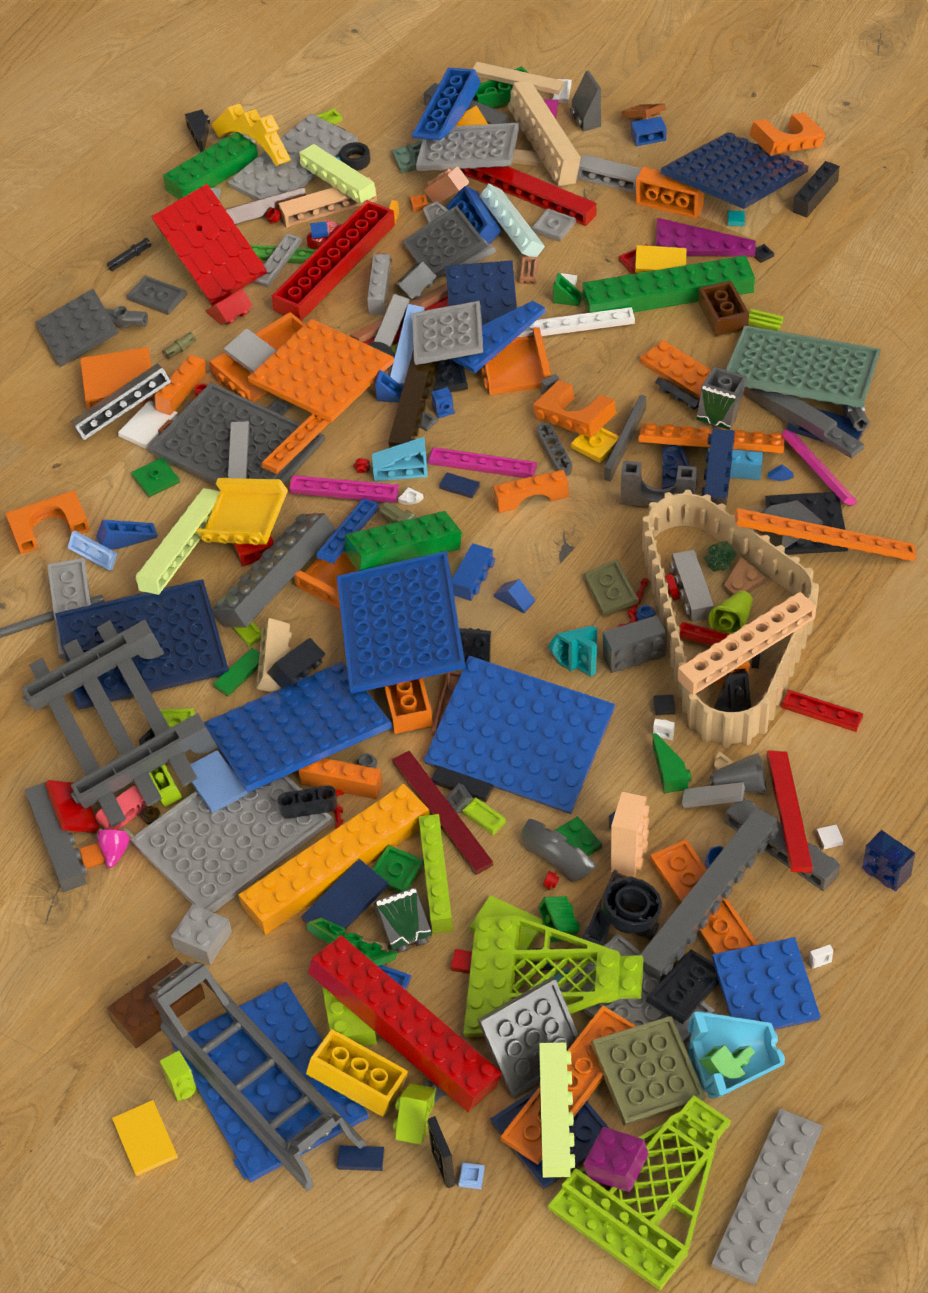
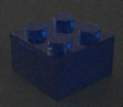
[862,830,915,892]

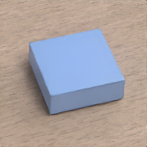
[459,1162,485,1190]

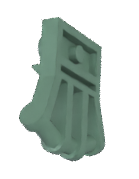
[392,139,423,173]

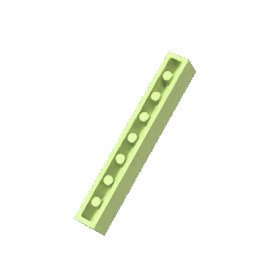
[136,488,220,595]

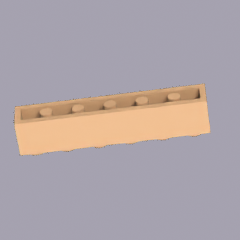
[279,177,377,227]

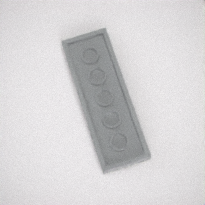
[47,558,91,659]

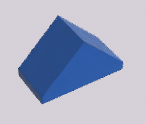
[375,370,403,403]
[494,579,535,613]

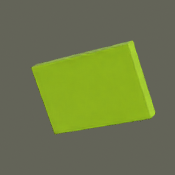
[469,895,545,950]

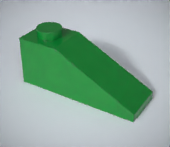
[652,733,691,794]

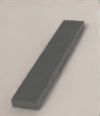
[604,395,646,481]

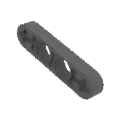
[537,423,572,476]

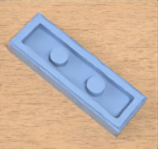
[68,531,117,571]

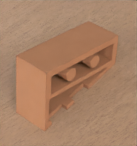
[424,166,469,203]

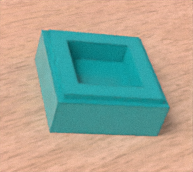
[728,211,745,226]

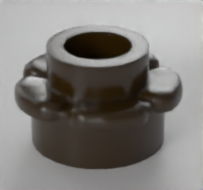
[140,806,160,825]

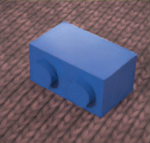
[631,116,667,147]

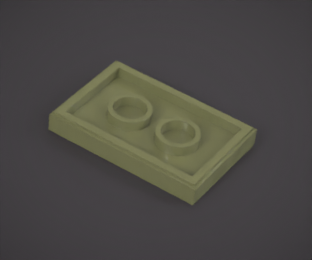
[583,559,639,617]

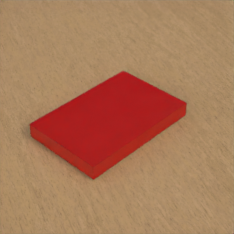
[45,780,100,833]

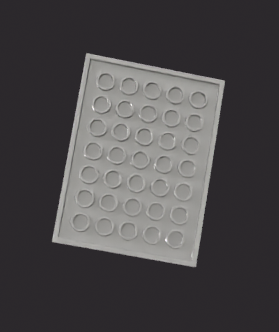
[130,766,333,913]

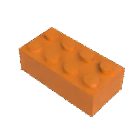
[636,167,704,219]
[383,678,433,734]

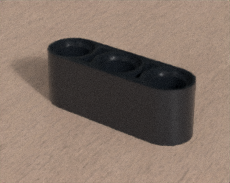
[277,786,338,819]

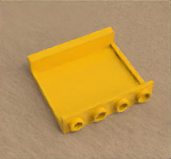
[196,478,288,545]

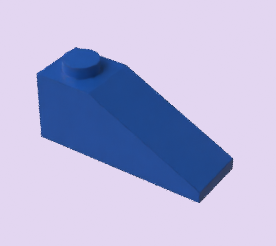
[96,520,158,549]

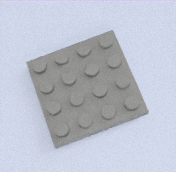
[413,301,484,365]

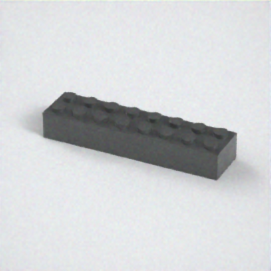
[212,513,336,627]

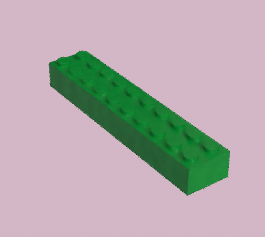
[582,255,755,313]

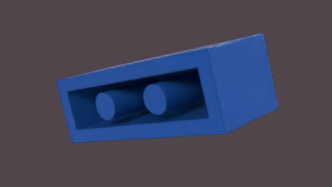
[452,543,495,601]

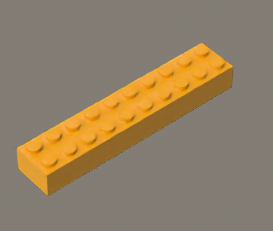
[239,784,429,935]

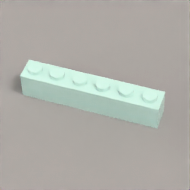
[479,184,545,257]

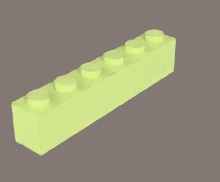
[299,144,376,204]
[539,1043,575,1177]

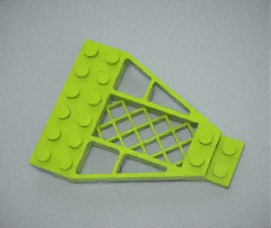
[463,916,644,1037]
[548,1095,731,1291]

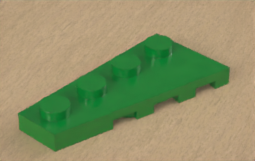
[306,918,398,966]

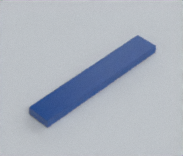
[317,498,379,563]

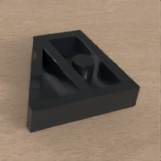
[713,671,751,712]

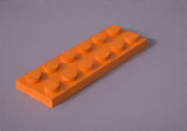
[640,340,712,399]

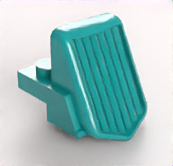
[548,626,598,677]

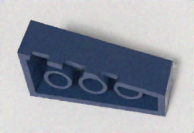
[702,429,735,506]

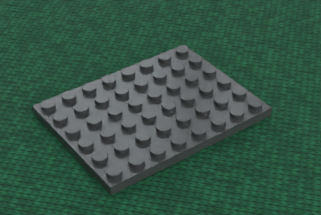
[148,383,325,485]

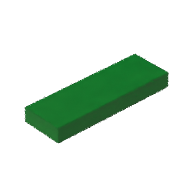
[213,648,260,697]

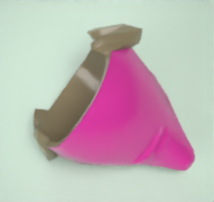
[95,827,135,868]

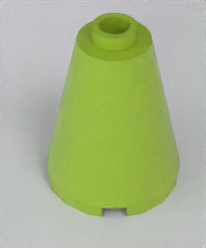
[708,591,753,634]

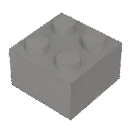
[171,904,232,965]

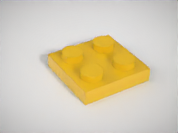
[571,428,620,463]

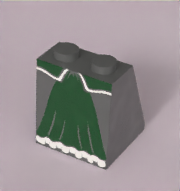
[696,367,748,430]
[373,888,432,953]

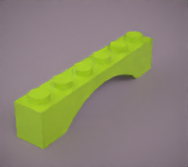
[419,814,453,934]

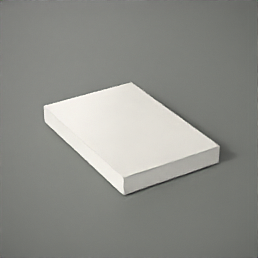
[118,400,178,449]

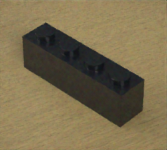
[793,161,840,218]

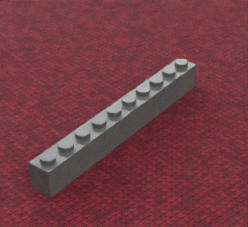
[640,807,778,981]

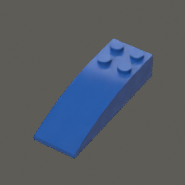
[412,67,481,141]

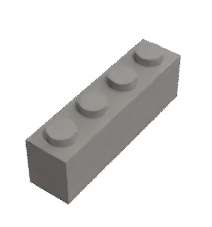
[577,154,642,193]
[367,254,391,315]
[669,550,714,622]

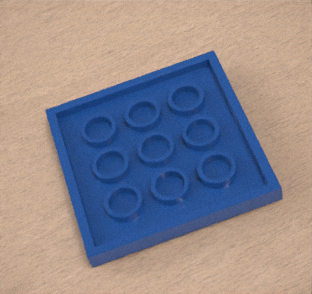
[712,937,821,1030]

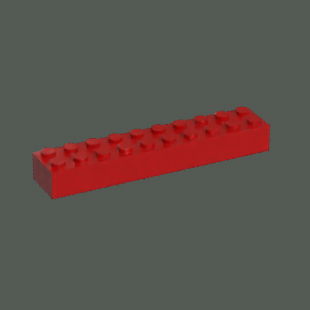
[271,200,395,321]
[308,935,502,1112]

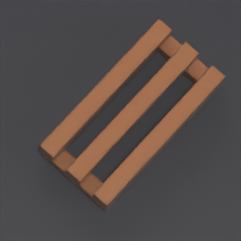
[519,257,539,284]

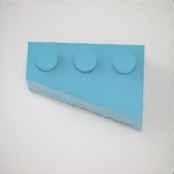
[372,437,428,482]

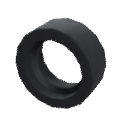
[340,142,371,171]

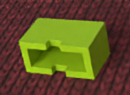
[160,1051,197,1102]

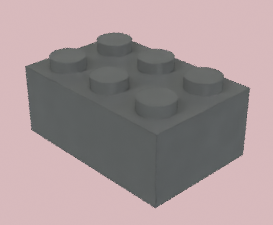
[603,615,666,673]

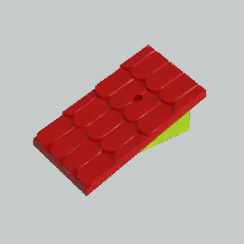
[151,184,267,306]

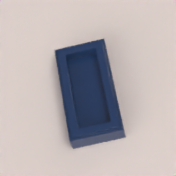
[439,472,480,498]
[337,1145,385,1171]

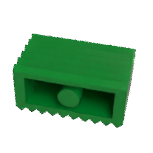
[538,896,580,942]

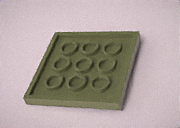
[590,1016,706,1126]

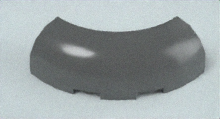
[521,819,596,882]

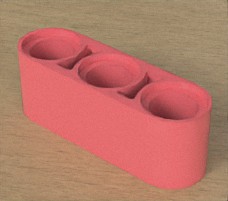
[96,784,147,830]

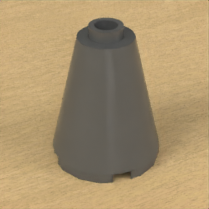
[710,753,767,793]

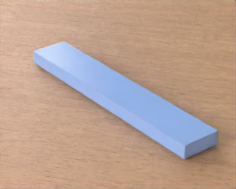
[390,304,425,386]

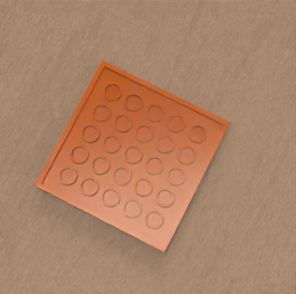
[248,319,394,423]

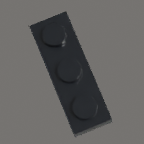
[655,377,700,410]

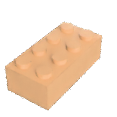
[611,792,649,877]

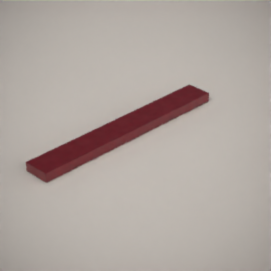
[392,750,493,875]

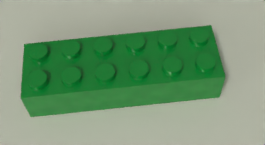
[163,132,258,200]
[344,511,462,571]

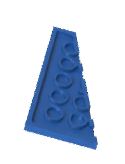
[451,301,546,373]

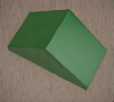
[553,273,582,306]

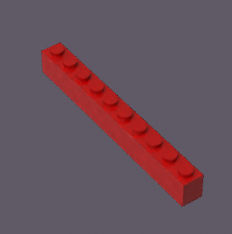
[460,166,596,226]

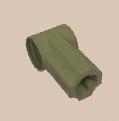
[380,502,416,523]

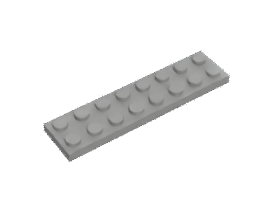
[711,1109,822,1286]

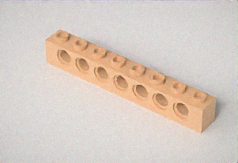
[678,592,816,695]

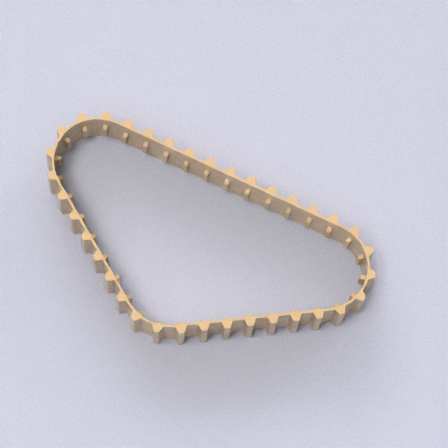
[642,490,819,748]

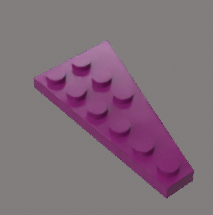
[656,218,756,257]

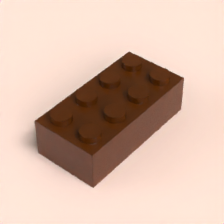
[107,957,205,1048]

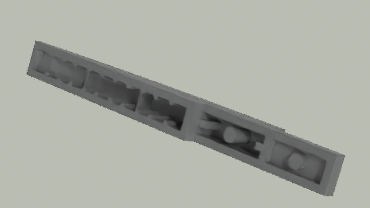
[743,387,864,459]

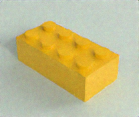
[306,1029,408,1117]

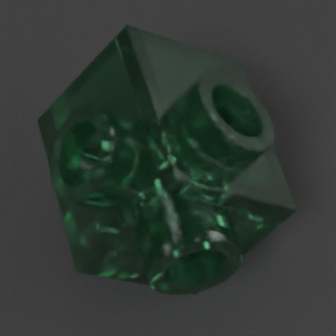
[703,540,737,572]

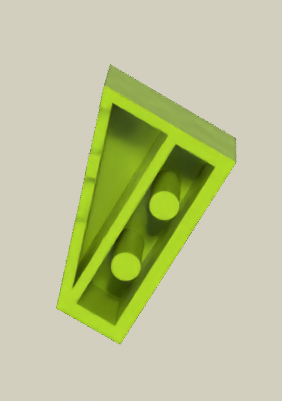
[149,764,183,807]

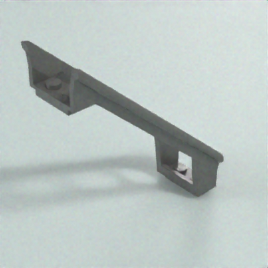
[149,961,367,1191]

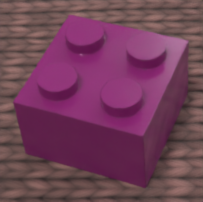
[584,1127,649,1192]

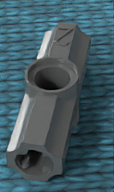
[106,306,148,329]
[842,404,870,431]

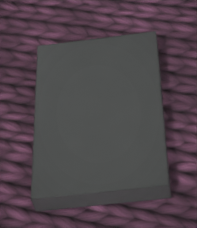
[127,275,187,315]

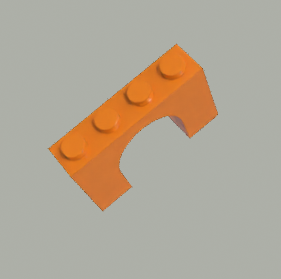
[749,112,825,156]
[533,380,616,438]
[5,490,90,554]

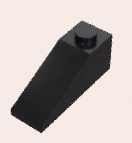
[185,109,210,153]

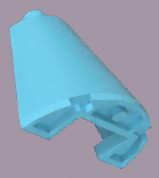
[687,1012,785,1098]

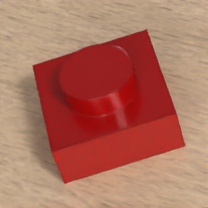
[665,574,680,601]

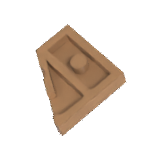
[724,557,765,596]

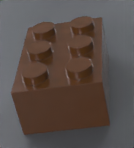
[698,280,749,336]

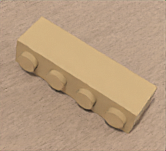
[256,618,292,693]

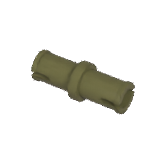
[163,332,196,359]

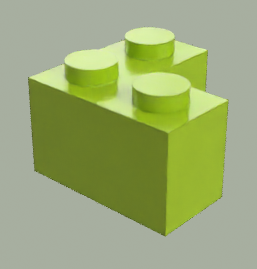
[393,1083,436,1145]

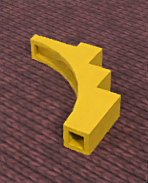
[211,104,291,166]

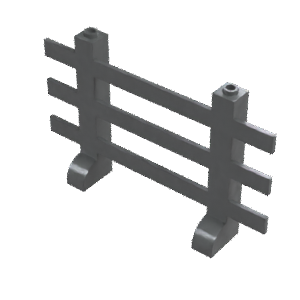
[22,620,218,827]

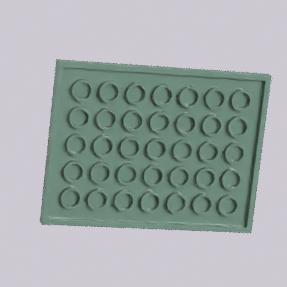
[726,325,881,408]

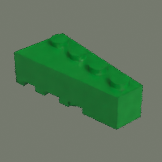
[472,66,539,108]

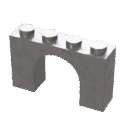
[621,461,697,507]

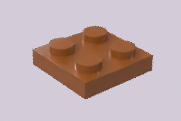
[621,104,666,120]

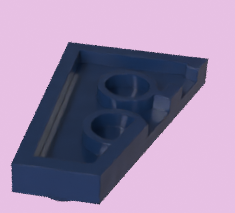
[662,445,697,489]

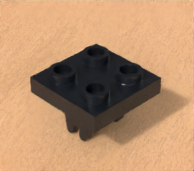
[460,628,491,664]

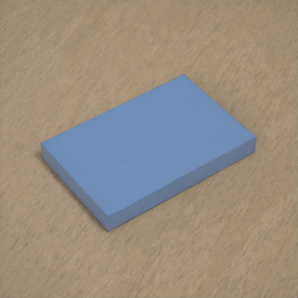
[190,750,247,813]

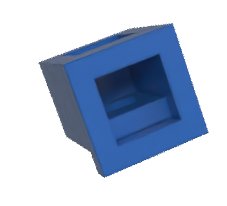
[431,387,455,418]

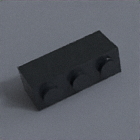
[267,638,325,689]

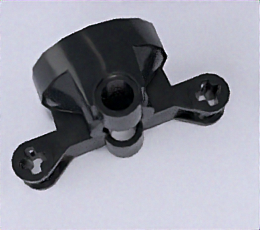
[579,869,662,948]

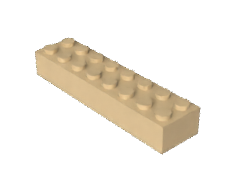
[508,80,581,186]

